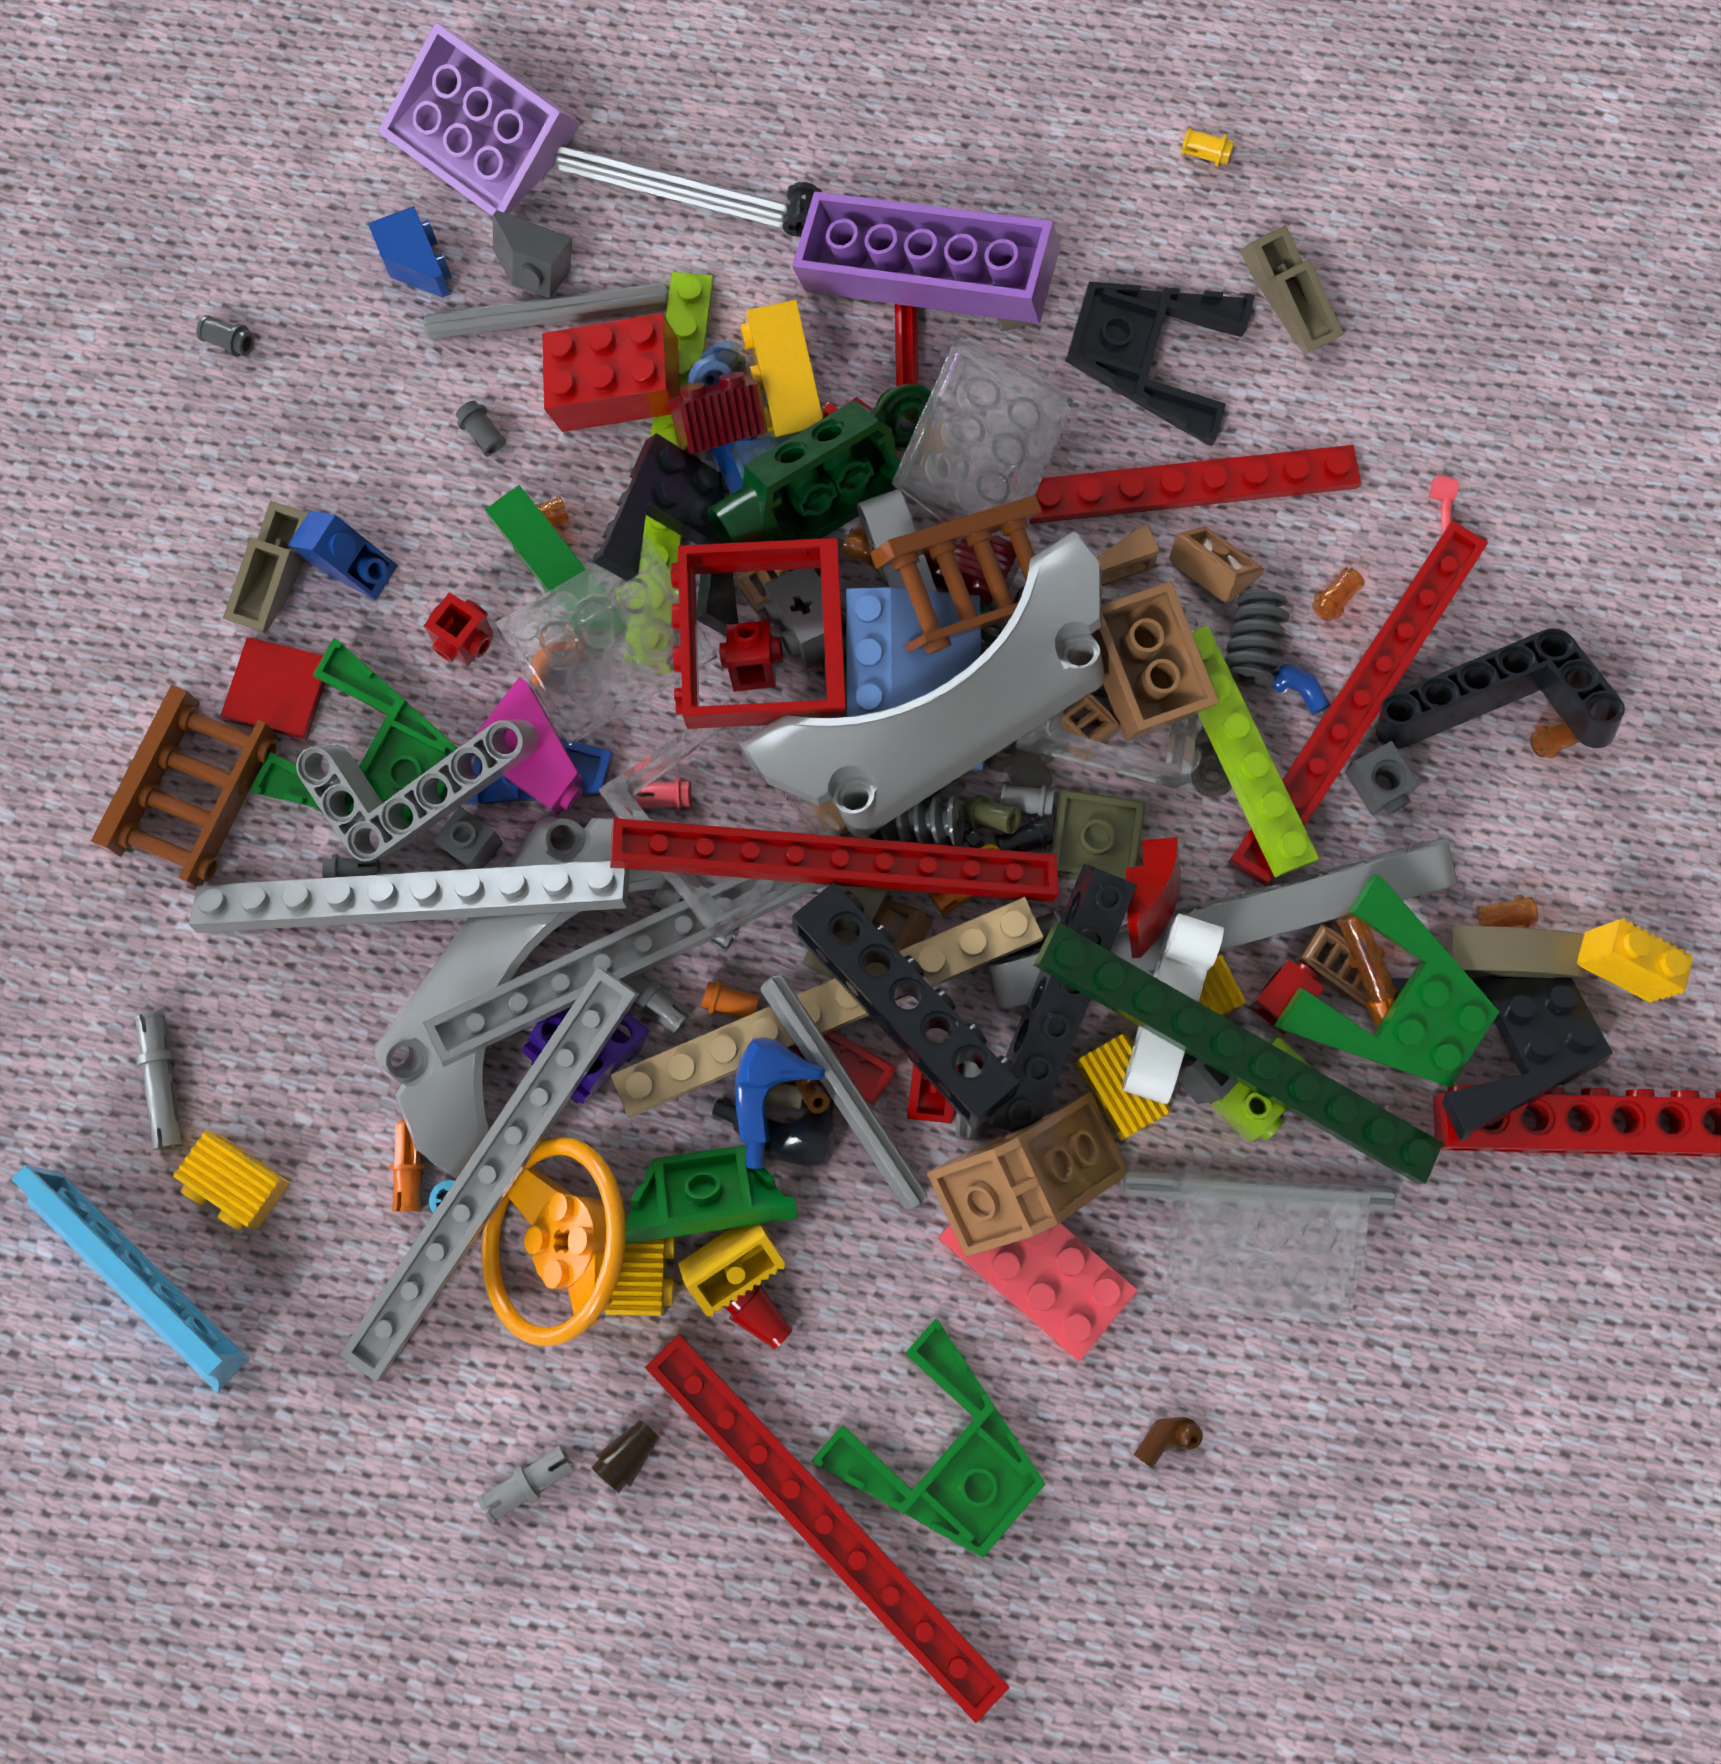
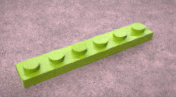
[1191,626,1319,878]

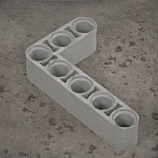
[296,719,538,861]

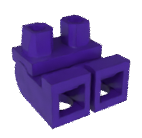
[522,1007,650,1104]

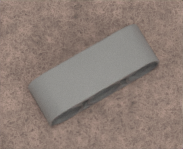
[857,489,937,592]

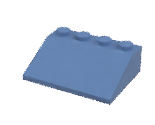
[846,587,983,771]

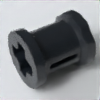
[782,182,822,237]

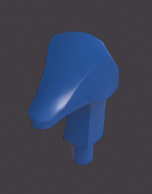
[734,1037,825,1169]

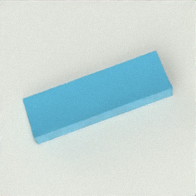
[11,1165,250,1393]

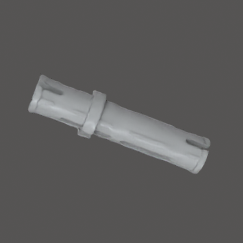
[134,1011,184,1150]

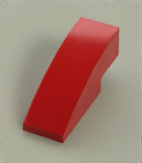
[1125,837,1181,959]

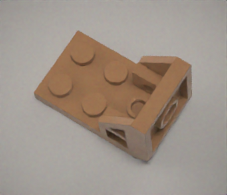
[927,1091,1128,1257]

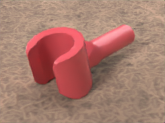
[1429,475,1459,534]

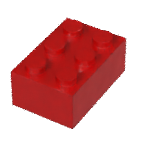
[542,313,680,432]

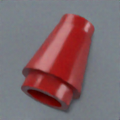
[724,1285,793,1350]

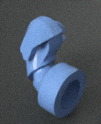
[688,340,746,387]

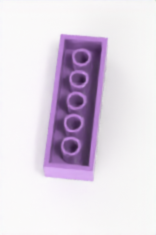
[792,191,1060,324]

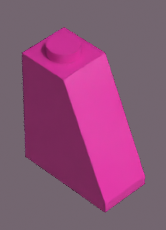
[475,677,584,816]

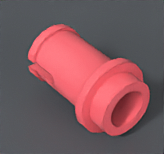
[636,777,692,812]

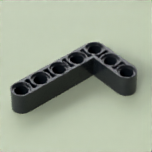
[1376,628,1625,749]

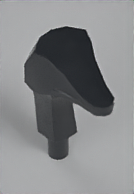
[712,1088,835,1166]

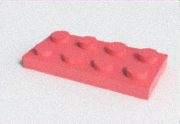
[938,1223,1138,1362]

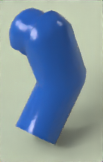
[1272,664,1331,715]

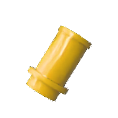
[1180,128,1234,167]

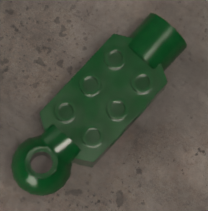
[708,384,938,544]

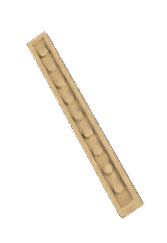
[611,897,1043,1118]

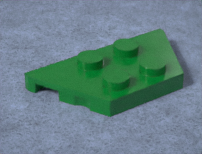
[625,1145,798,1244]

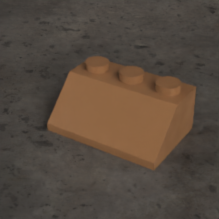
[1090,581,1219,742]

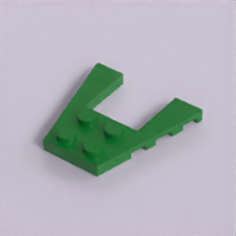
[250,638,458,833]
[1274,874,1499,1087]
[811,1319,1046,1558]

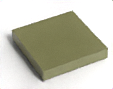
[1050,789,1146,880]

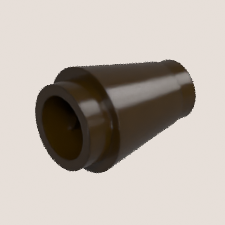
[591,1419,660,1493]

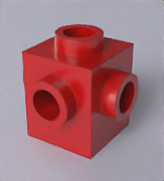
[423,592,493,666]
[719,620,783,692]

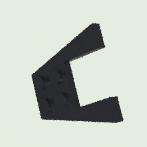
[1065,281,1255,446]
[592,433,739,636]
[1387,978,1613,1141]

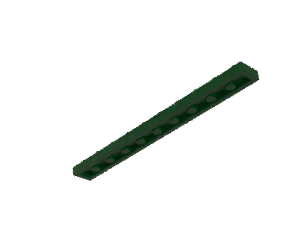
[1033,922,1443,1184]

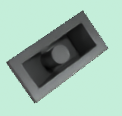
[493,210,572,298]

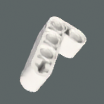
[1122,914,1224,1105]

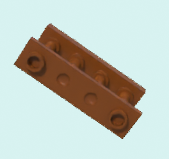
[870,495,1041,655]
[91,684,277,888]

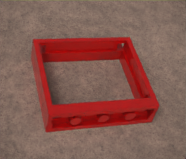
[670,538,846,729]

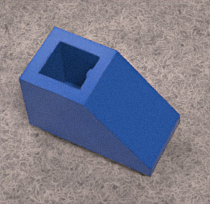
[368,206,452,297]
[287,510,398,600]

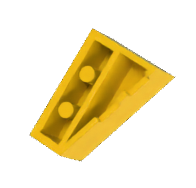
[740,300,823,442]

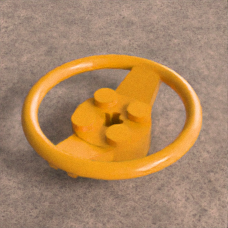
[481,1137,626,1347]

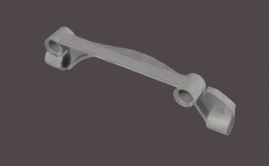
[738,531,1105,836]
[375,816,675,1179]

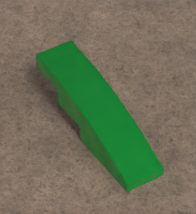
[485,485,627,653]

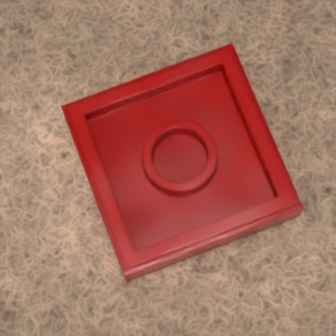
[220,637,325,741]

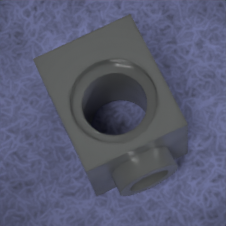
[1345,741,1420,815]
[433,806,503,869]
[1177,1053,1238,1104]

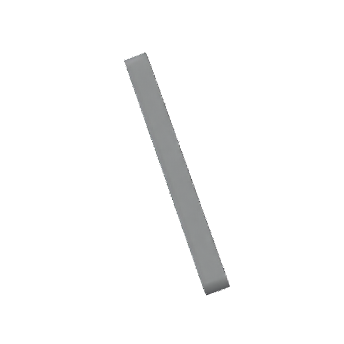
[988,839,1458,1009]

